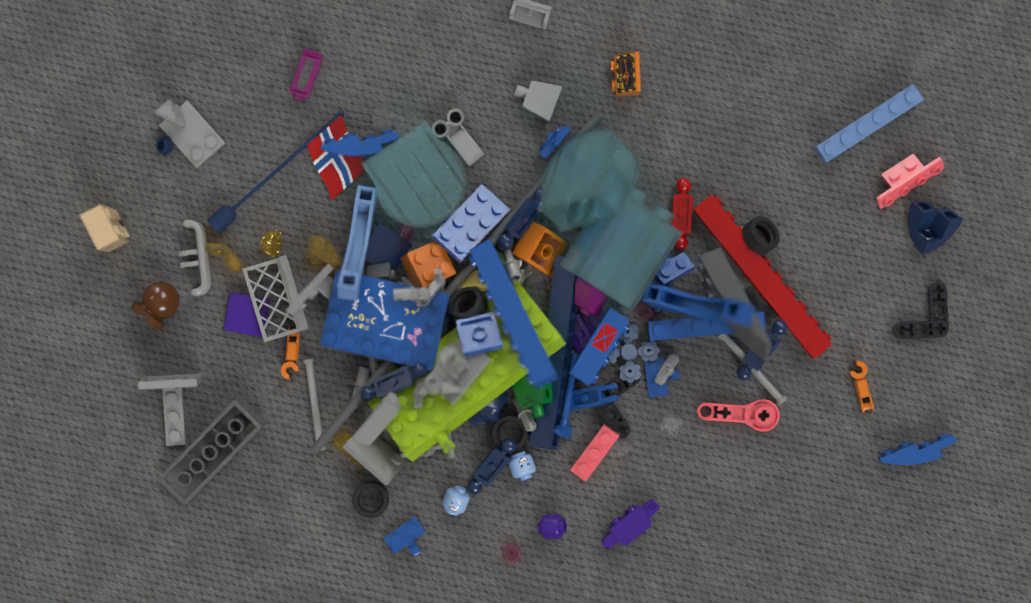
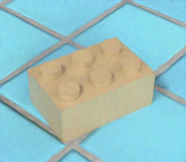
[80,205,130,252]

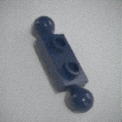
[498,188,549,249]
[736,320,787,381]
[360,363,428,401]
[467,438,517,494]

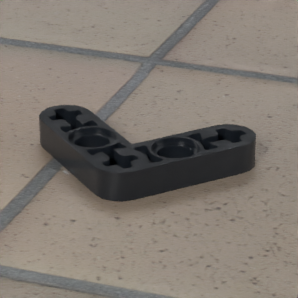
[892,282,949,339]
[596,370,641,439]

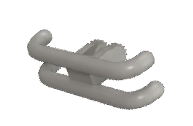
[179,220,211,297]

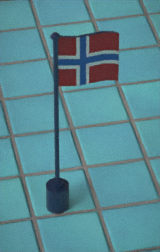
[207,110,365,234]

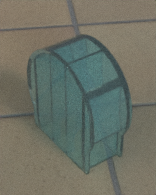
[362,121,466,229]
[538,128,639,232]

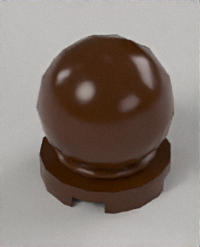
[131,281,180,331]

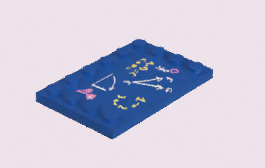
[320,270,450,370]

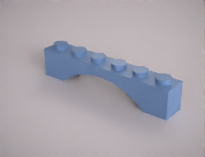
[814,84,924,164]
[337,185,377,301]

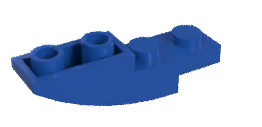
[321,129,399,157]
[877,433,957,465]

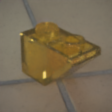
[305,235,344,269]

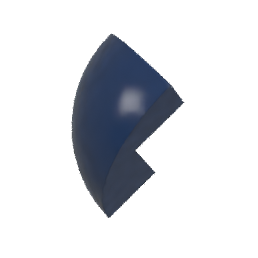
[908,201,963,255]

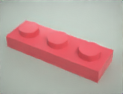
[570,424,620,482]

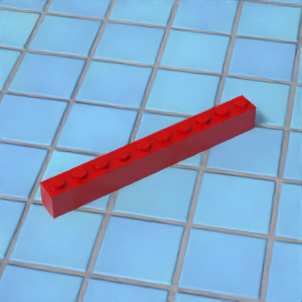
[692,194,832,359]

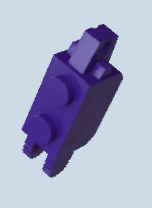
[602,499,660,549]

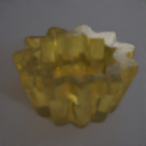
[260,230,283,257]

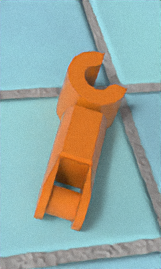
[281,327,301,380]
[848,360,874,413]

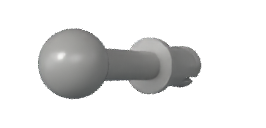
[498,244,522,283]

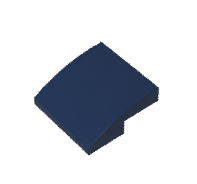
[366,223,412,270]

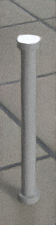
[718,334,787,406]
[303,359,327,451]

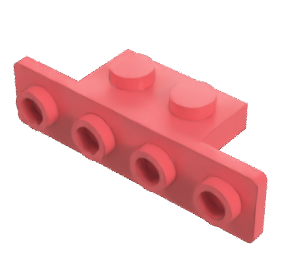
[876,154,944,209]

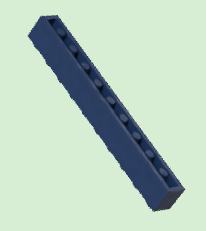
[528,255,585,450]

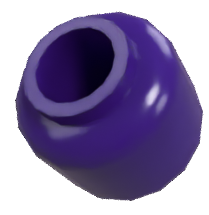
[537,514,567,540]

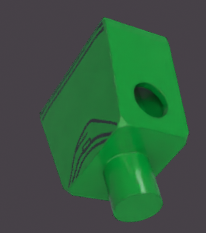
[512,375,552,418]

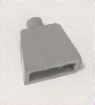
[514,81,562,123]

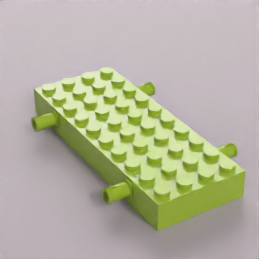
[367,282,566,462]

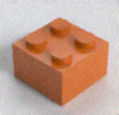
[400,241,456,288]

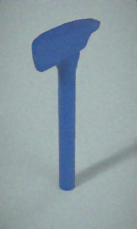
[552,353,579,439]

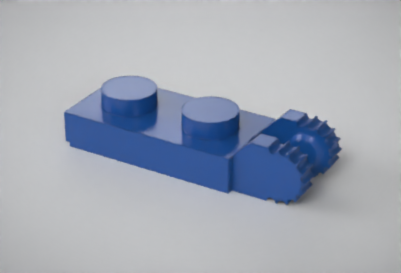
[570,384,619,411]

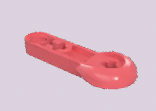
[697,399,780,432]

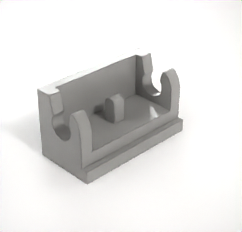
[509,0,552,30]

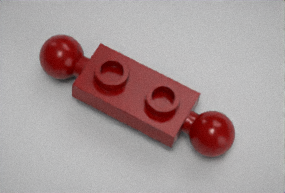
[671,178,693,250]

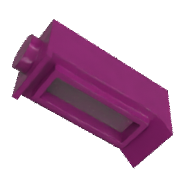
[289,48,324,102]

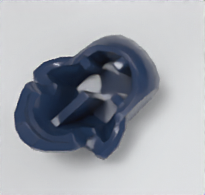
[468,390,509,427]

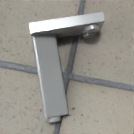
[155,100,226,169]
[286,264,334,315]
[343,392,407,486]

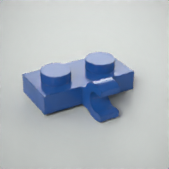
[539,125,571,160]
[652,247,695,286]
[644,357,680,398]
[384,516,426,556]

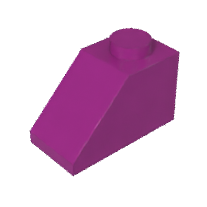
[574,278,608,317]

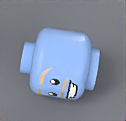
[508,451,536,481]
[442,485,470,516]

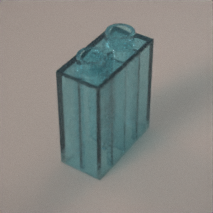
[560,185,682,311]

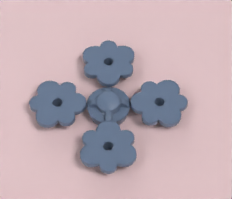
[607,322,660,383]

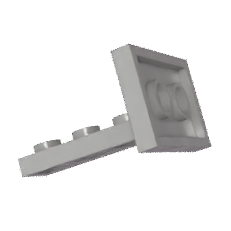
[424,338,491,405]
[138,373,202,446]

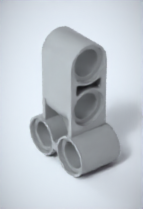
[432,108,484,167]

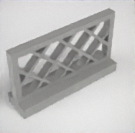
[242,255,309,343]

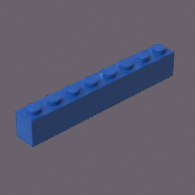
[469,239,558,389]

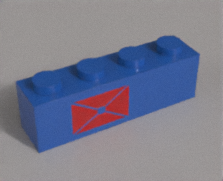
[568,308,630,386]

